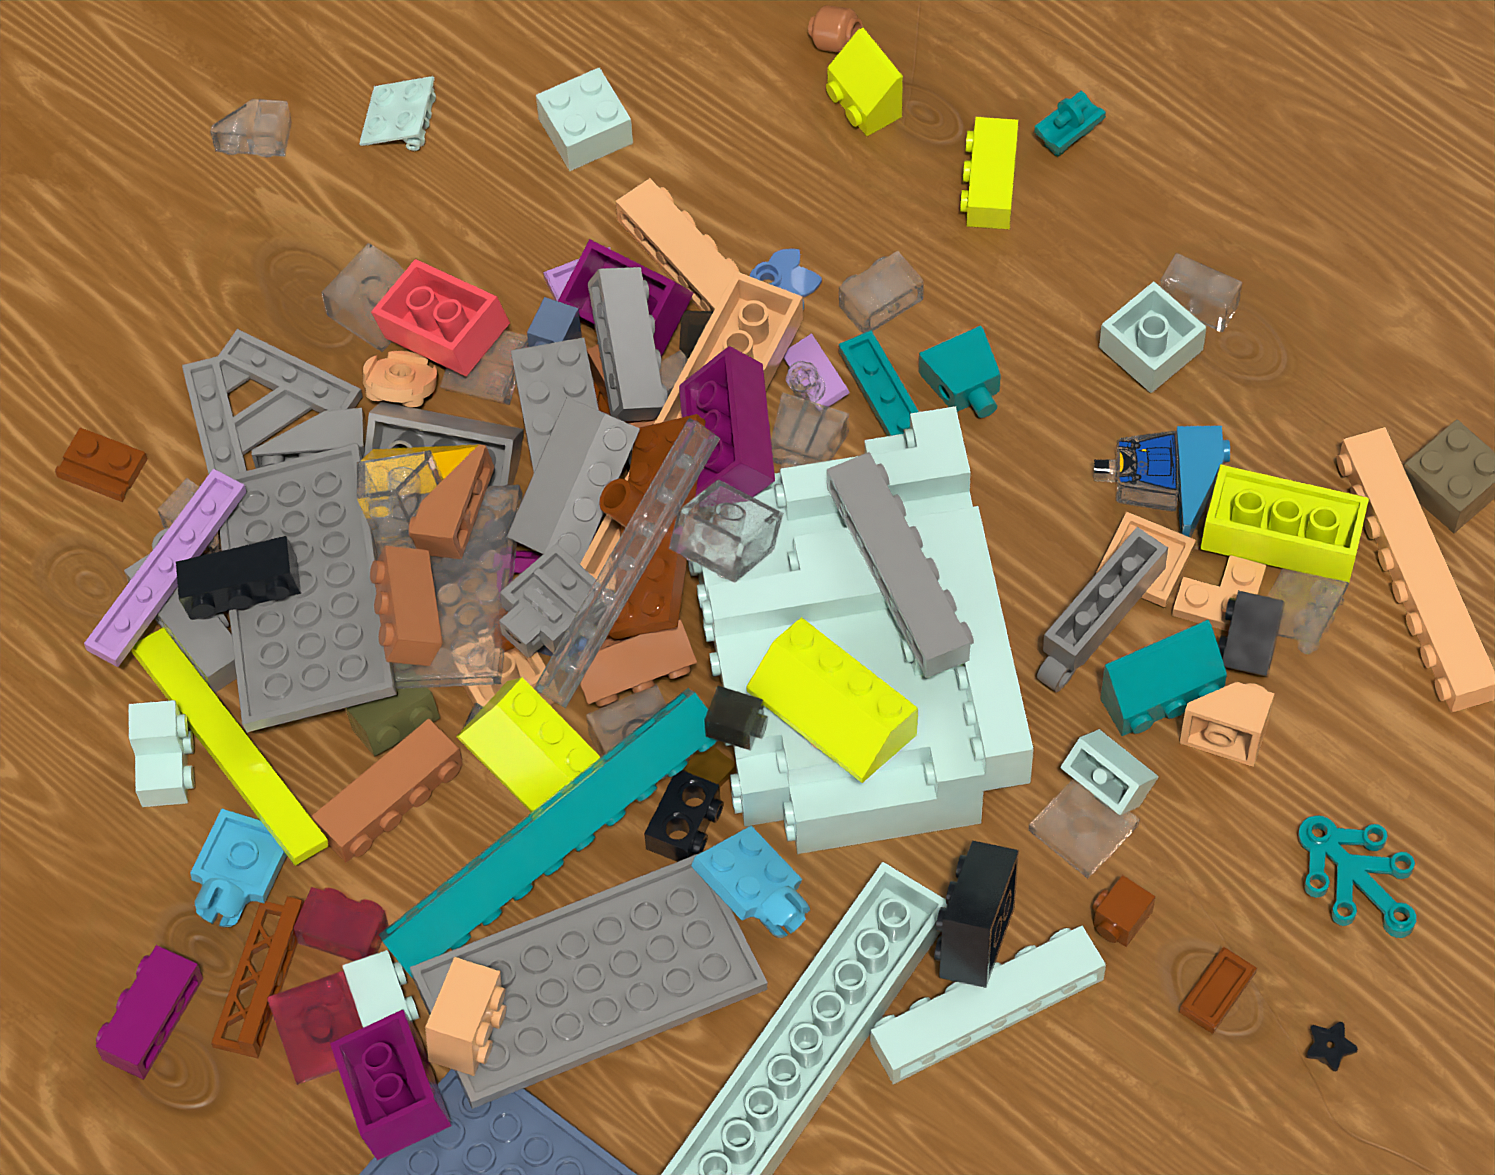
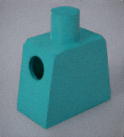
[918,326,1001,418]

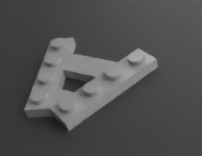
[182,329,363,476]

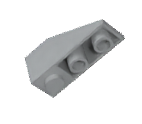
[252,408,367,469]

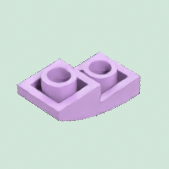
[784,334,850,412]

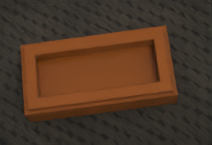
[1179,946,1257,1034]

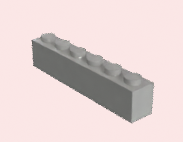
[827,452,974,678]

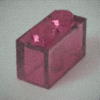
[293,887,389,961]

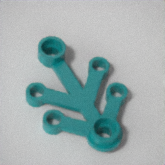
[1298,816,1417,938]

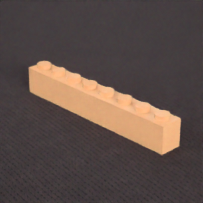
[1337,427,1495,713]

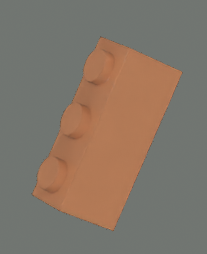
[370,546,443,666]

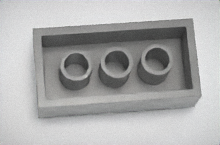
[511,337,599,473]

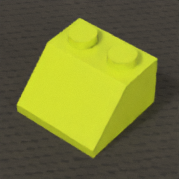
[826,28,903,137]

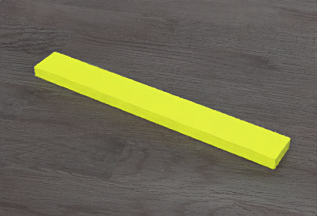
[131,627,328,866]

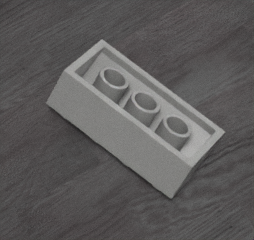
[507,397,640,564]
[364,402,524,511]

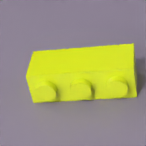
[960,117,1018,229]

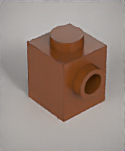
[1092,875,1156,947]

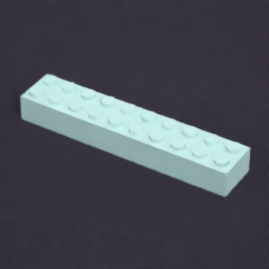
[661,862,948,1175]

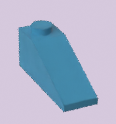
[1175,426,1230,538]

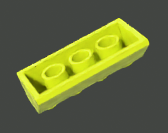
[1200,464,1369,583]
[746,617,918,783]
[456,677,600,812]

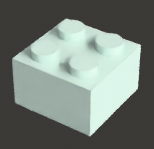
[536,67,633,171]
[1099,282,1207,393]

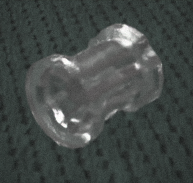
[786,361,826,404]

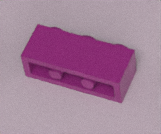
[96,945,203,1080]

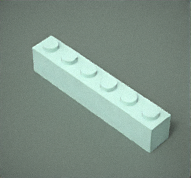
[870,925,1106,1084]

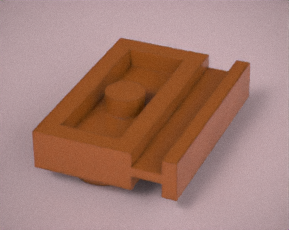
[55,427,148,502]

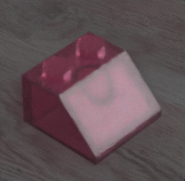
[267,971,363,1085]

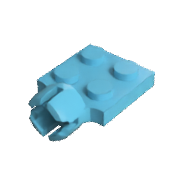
[190,809,287,927]
[691,826,810,938]

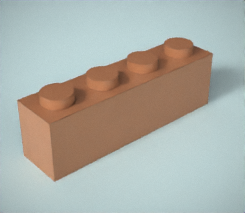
[311,719,463,863]

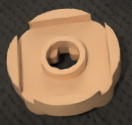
[363,351,437,407]

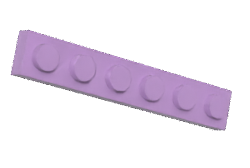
[84,469,246,667]

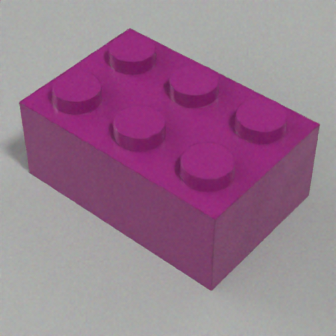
[558,239,694,356]
[330,1009,452,1161]

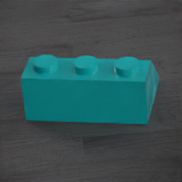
[1100,620,1227,736]

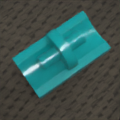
[1034,90,1106,156]

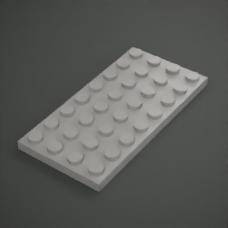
[219,443,397,732]
[410,852,768,1109]

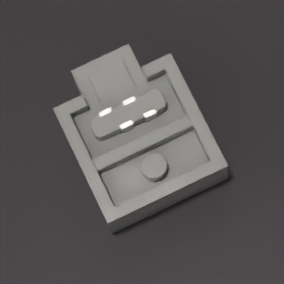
[499,544,611,658]

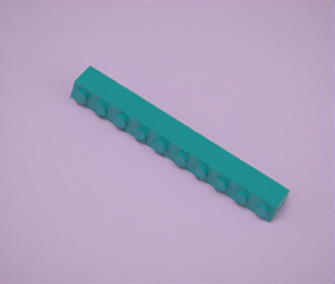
[379,688,723,978]

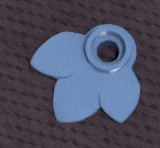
[750,249,822,310]

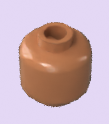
[808,5,863,53]

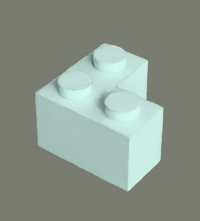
[129,700,195,807]

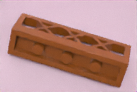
[211,896,307,1059]

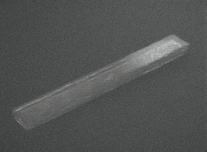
[534,418,720,708]

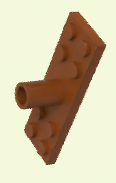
[599,414,706,640]

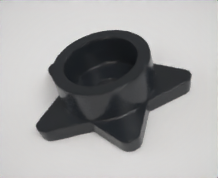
[1306,1022,1358,1072]

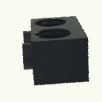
[644,770,724,862]

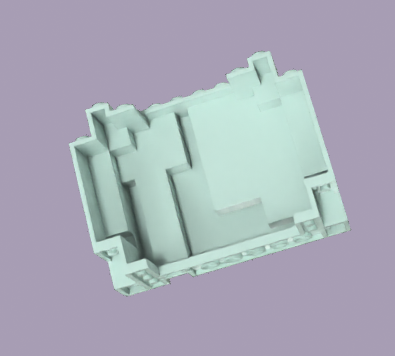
[687,406,1034,854]

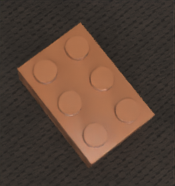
[569,618,697,707]

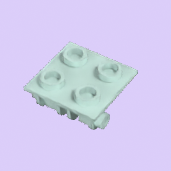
[359,76,436,151]

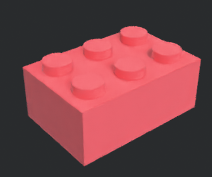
[371,259,510,376]

